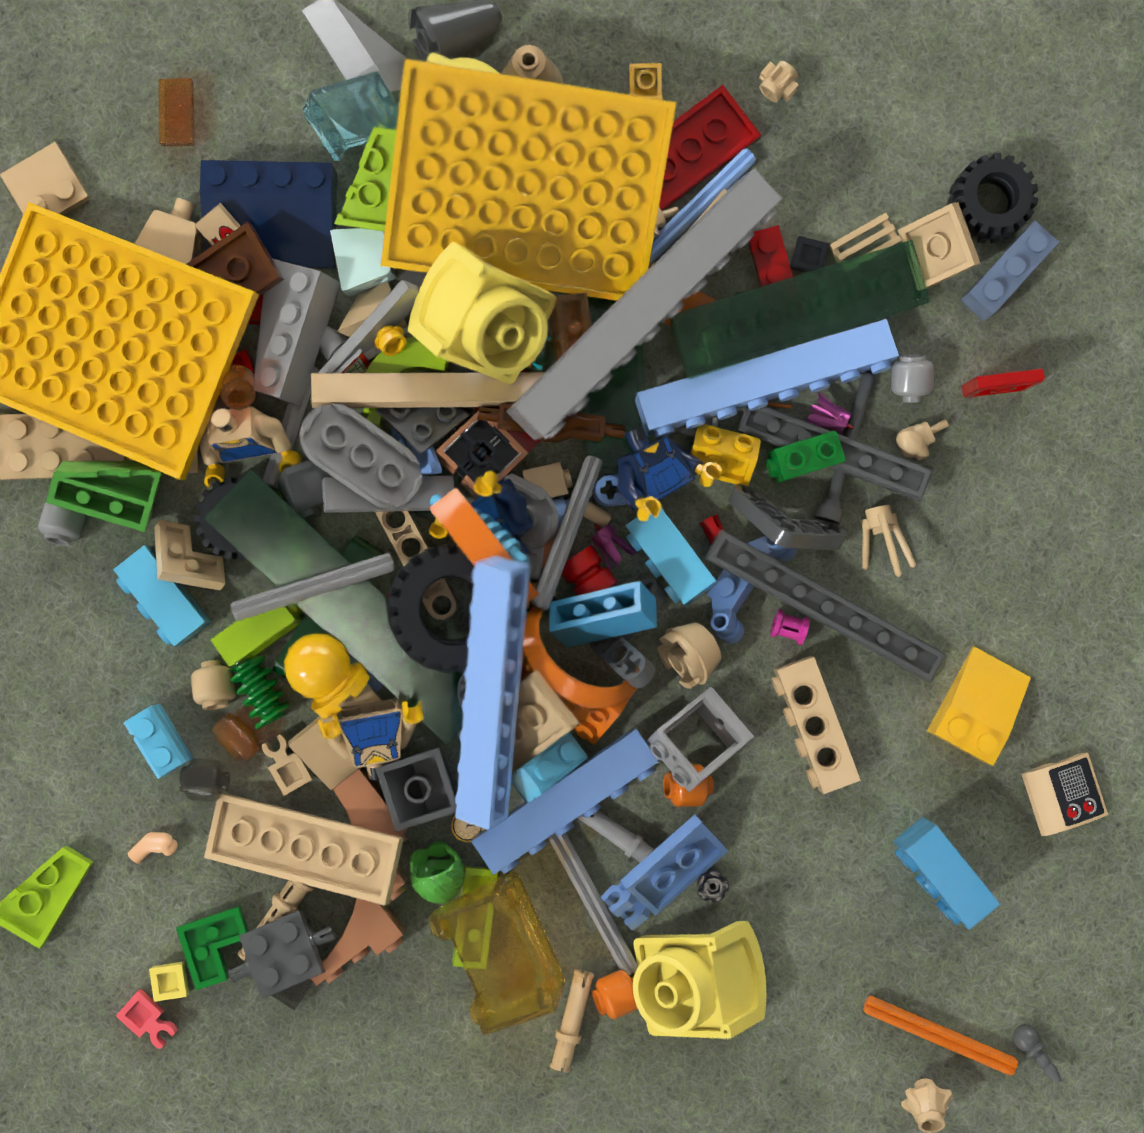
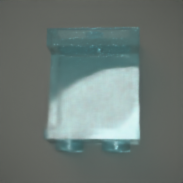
[303,71,399,161]

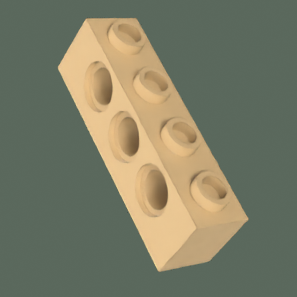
[771,656,861,794]

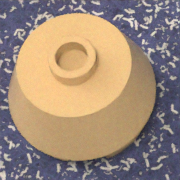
[657,622,721,689]

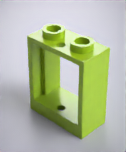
[210,601,305,667]

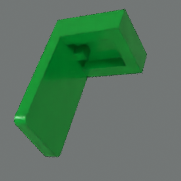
[765,431,845,484]

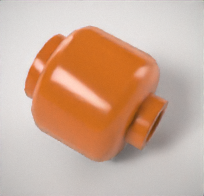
[663,764,714,807]
[592,970,638,1019]

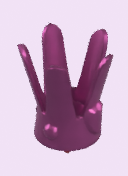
[804,392,854,434]
[591,524,636,571]

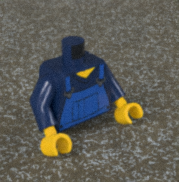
[617,425,722,521]
[429,471,533,556]

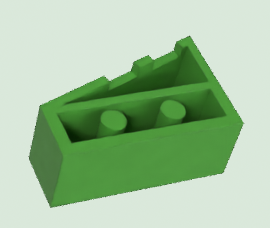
[46,461,164,532]

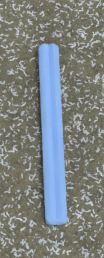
[649,148,756,265]

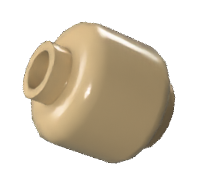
[191,660,236,710]

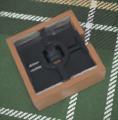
[436,412,529,499]

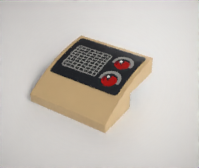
[1022,753,1108,836]

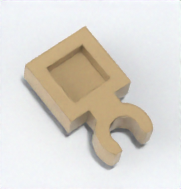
[262,734,314,796]

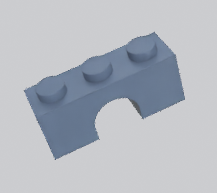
[960,220,1059,321]

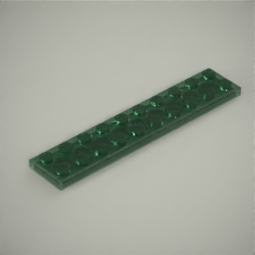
[204,470,464,744]

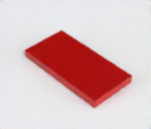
[659,84,762,211]

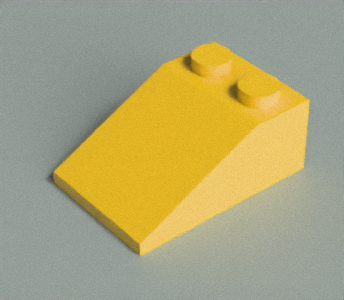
[927,646,1031,766]

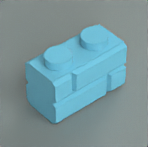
[124,704,194,779]
[511,732,587,803]

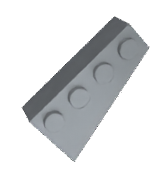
[253,259,340,406]

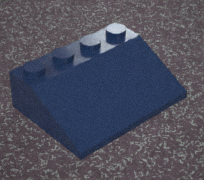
[200,160,337,268]

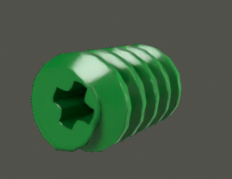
[229,656,290,730]

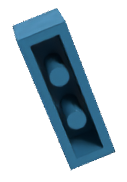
[549,581,657,648]

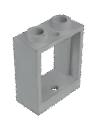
[646,687,754,792]

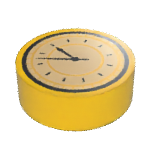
[451,814,484,842]

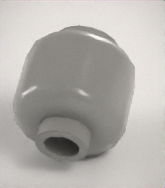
[891,354,934,403]
[38,502,86,546]

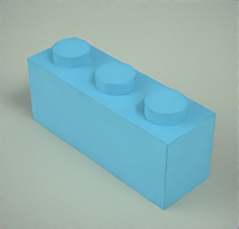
[626,508,717,607]
[113,545,212,647]

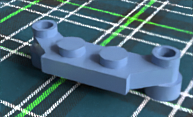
[707,536,797,644]

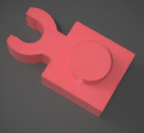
[116,989,178,1049]

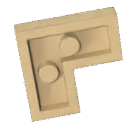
[154,519,225,591]

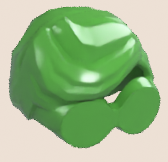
[409,841,465,904]

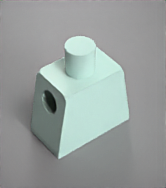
[330,228,397,296]

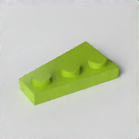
[334,127,397,232]
[0,845,94,949]

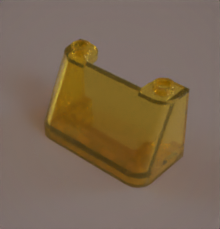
[429,871,565,1035]

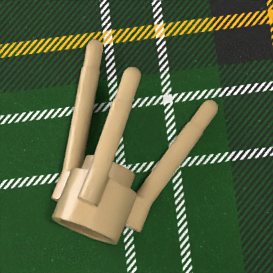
[860,505,916,577]

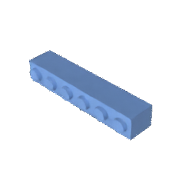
[471,727,659,875]

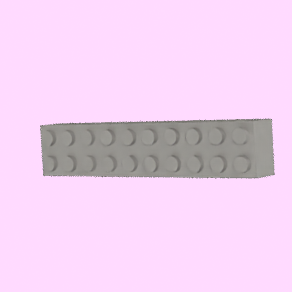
[506,168,782,440]

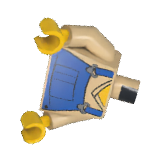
[199,406,302,488]
[318,698,424,780]

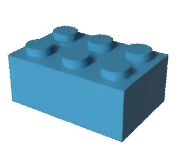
[893,817,1001,930]

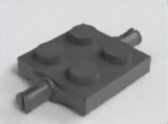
[228,910,337,999]

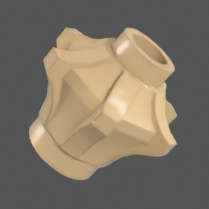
[901,1079,953,1133]

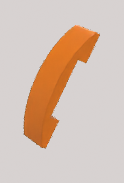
[429,488,539,603]

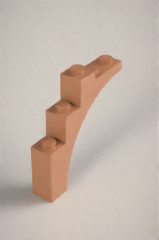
[311,767,409,986]

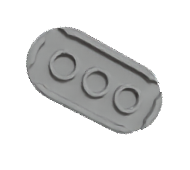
[300,403,423,509]

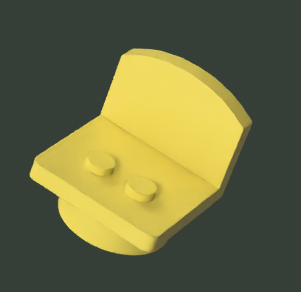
[408,242,557,384]
[633,921,767,1039]

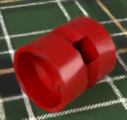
[561,545,618,596]

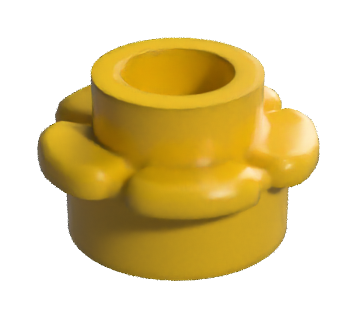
[374,325,406,356]

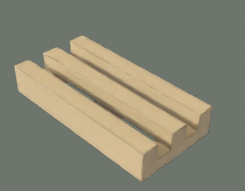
[829,213,902,274]

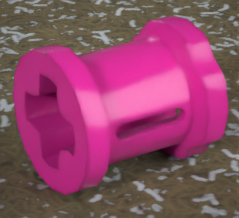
[770,609,810,645]

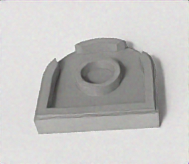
[504,473,558,550]

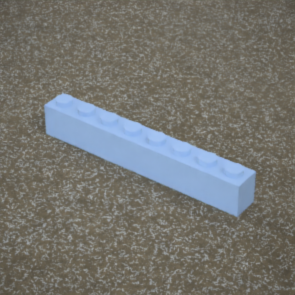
[635,319,899,438]
[455,556,530,830]

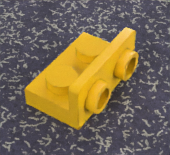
[690,424,761,486]

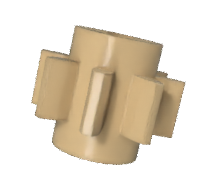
[759,61,799,103]

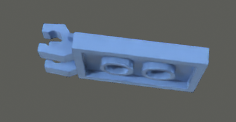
[601,814,728,931]

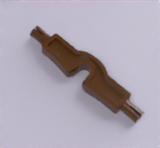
[477,403,625,443]

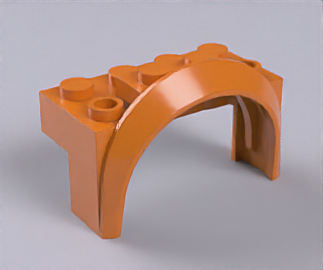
[520,606,640,745]

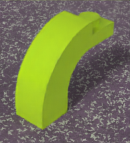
[363,336,449,428]

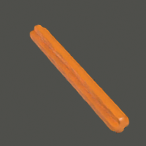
[863,996,1018,1076]

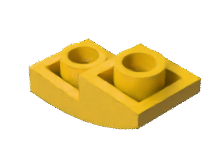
[629,63,663,100]

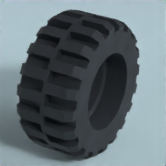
[387,544,475,674]

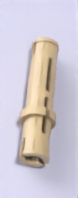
[550,969,594,1073]

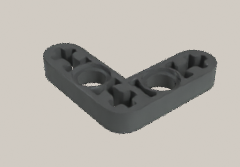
[729,484,847,550]
[590,577,666,688]

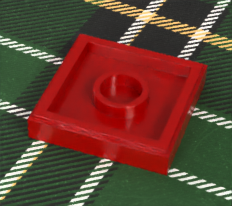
[962,369,1045,398]

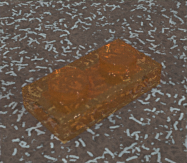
[158,78,194,147]

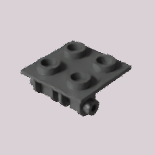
[376,407,469,455]

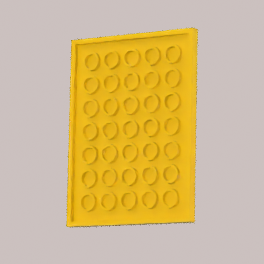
[381,59,676,301]
[0,202,259,481]

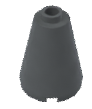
[408,0,502,62]

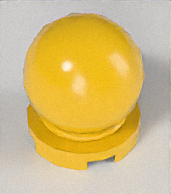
[284,634,370,719]

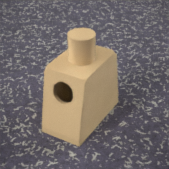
[135,198,203,264]

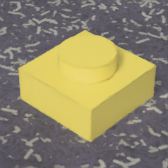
[149,961,189,1002]

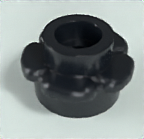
[697,870,729,902]

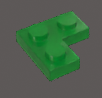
[176,905,249,990]

